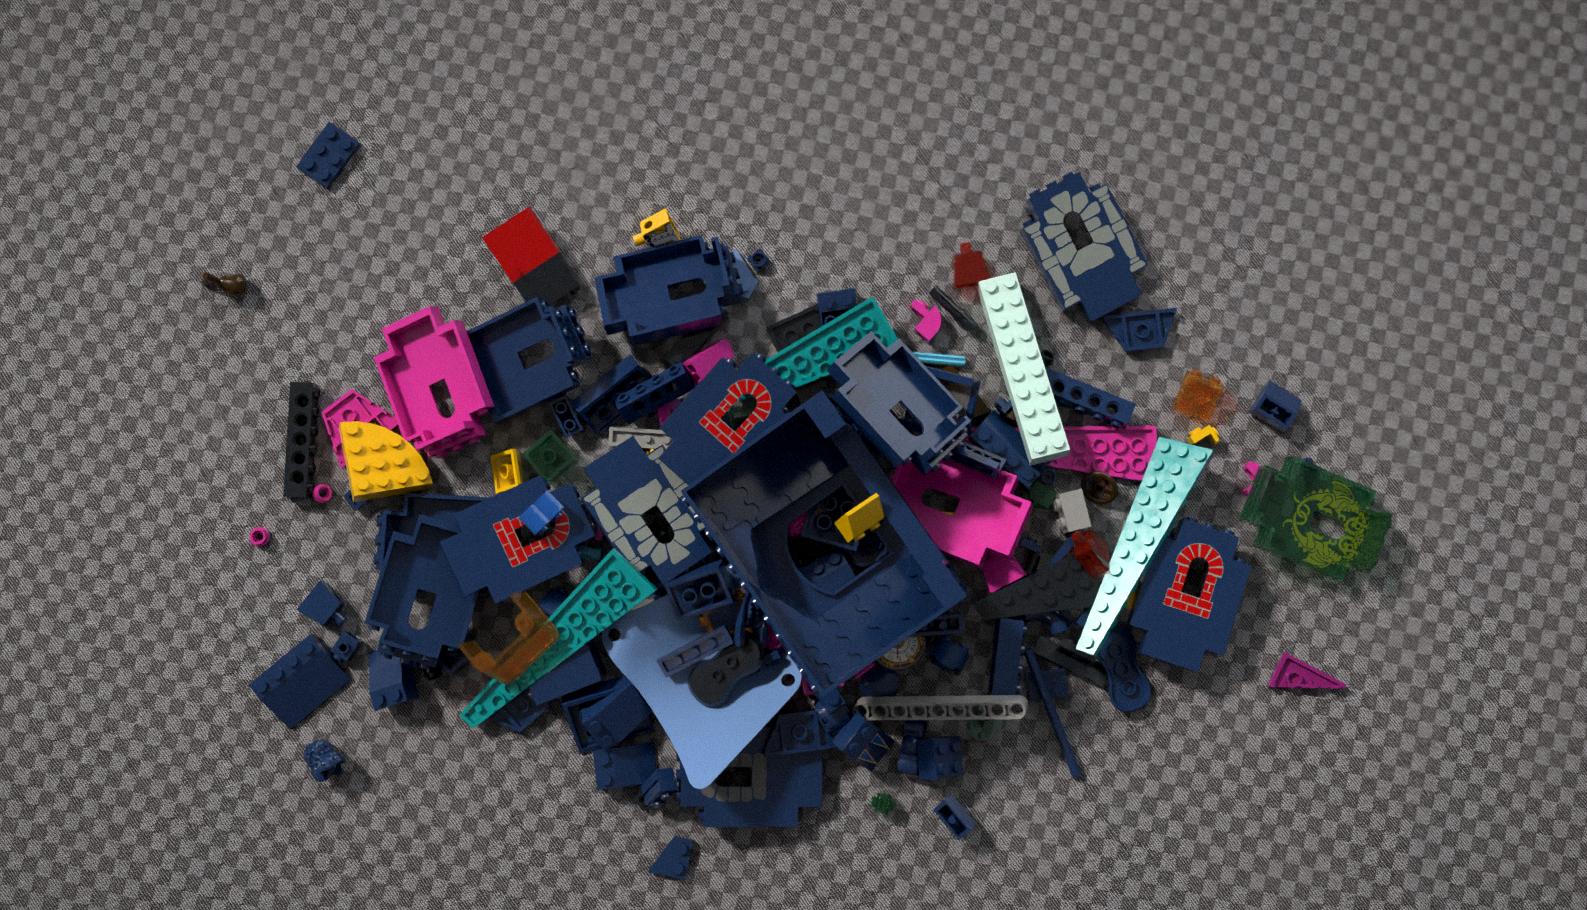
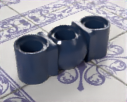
[898,720,927,776]

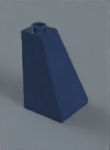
[529,638,608,706]

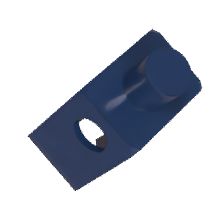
[296,581,347,626]

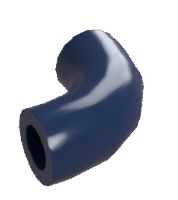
[1023,610,1070,634]

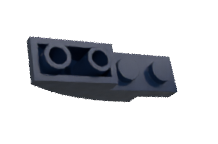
[548,393,583,438]

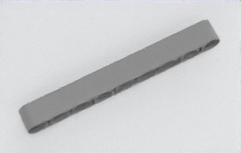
[852,695,1028,720]

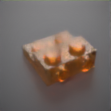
[1172,369,1224,422]

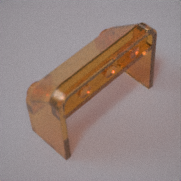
[458,591,559,684]

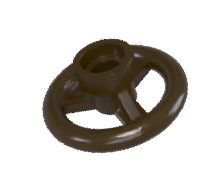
[1081,471,1119,504]

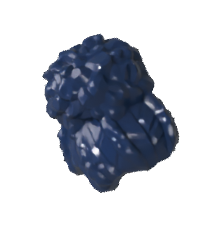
[304,739,346,782]

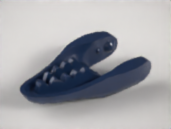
[734,591,767,647]

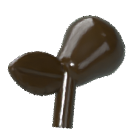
[201,272,247,299]

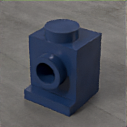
[331,631,363,662]

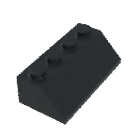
[651,292,729,366]

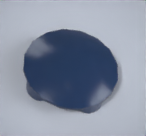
[860,665,899,697]

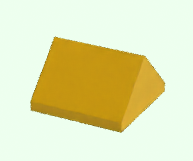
[490,449,525,494]

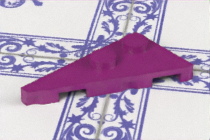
[1267,652,1347,689]

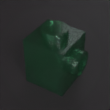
[1025,481,1057,510]

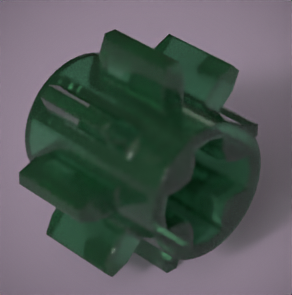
[870,792,895,815]

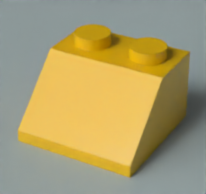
[835,493,884,543]

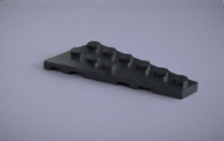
[766,304,828,405]

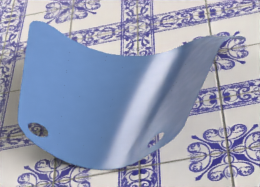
[602,566,802,789]

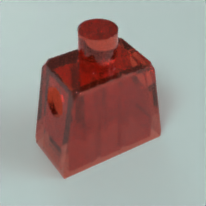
[953,242,990,289]
[1071,530,1109,578]

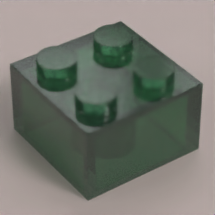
[522,429,579,485]

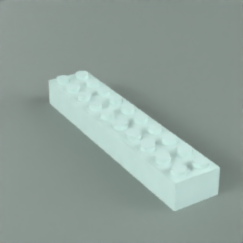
[977,272,1070,466]

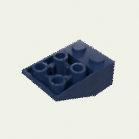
[816,288,857,326]

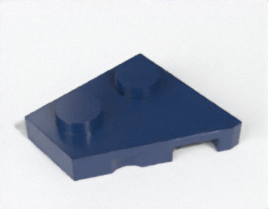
[649,836,693,880]

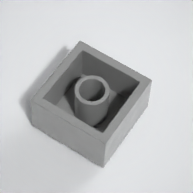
[1052,489,1092,534]

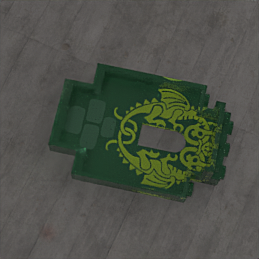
[1239,456,1392,581]

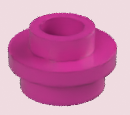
[313,484,332,503]
[250,527,270,546]

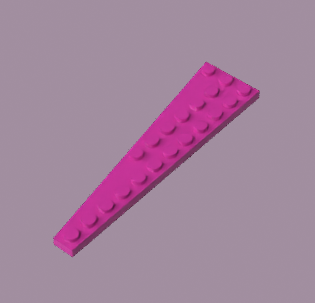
[962,426,1157,481]

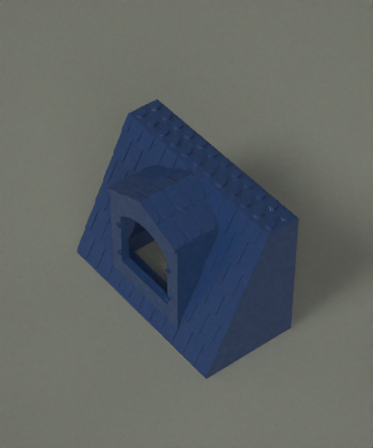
[681,391,970,697]

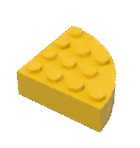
[339,421,433,502]

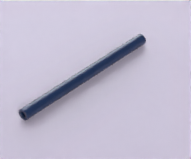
[1024,648,1081,778]

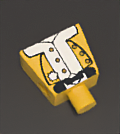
[633,209,680,248]

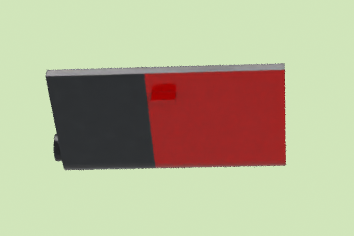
[482,207,582,305]

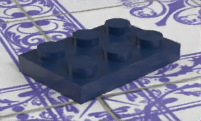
[296,122,361,189]

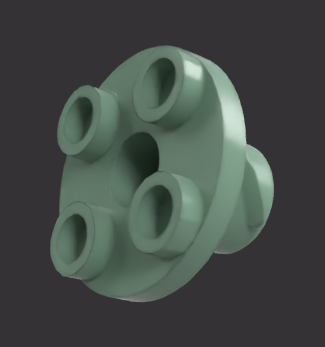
[965,705,1003,742]

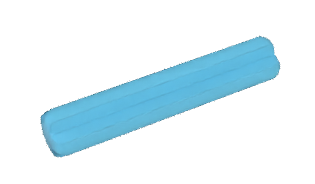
[913,352,966,367]

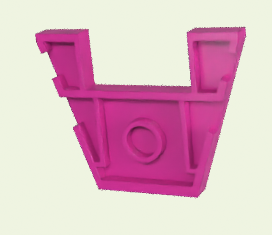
[321,389,398,469]

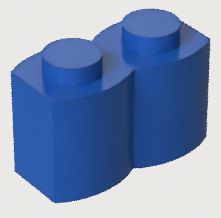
[518,490,564,535]

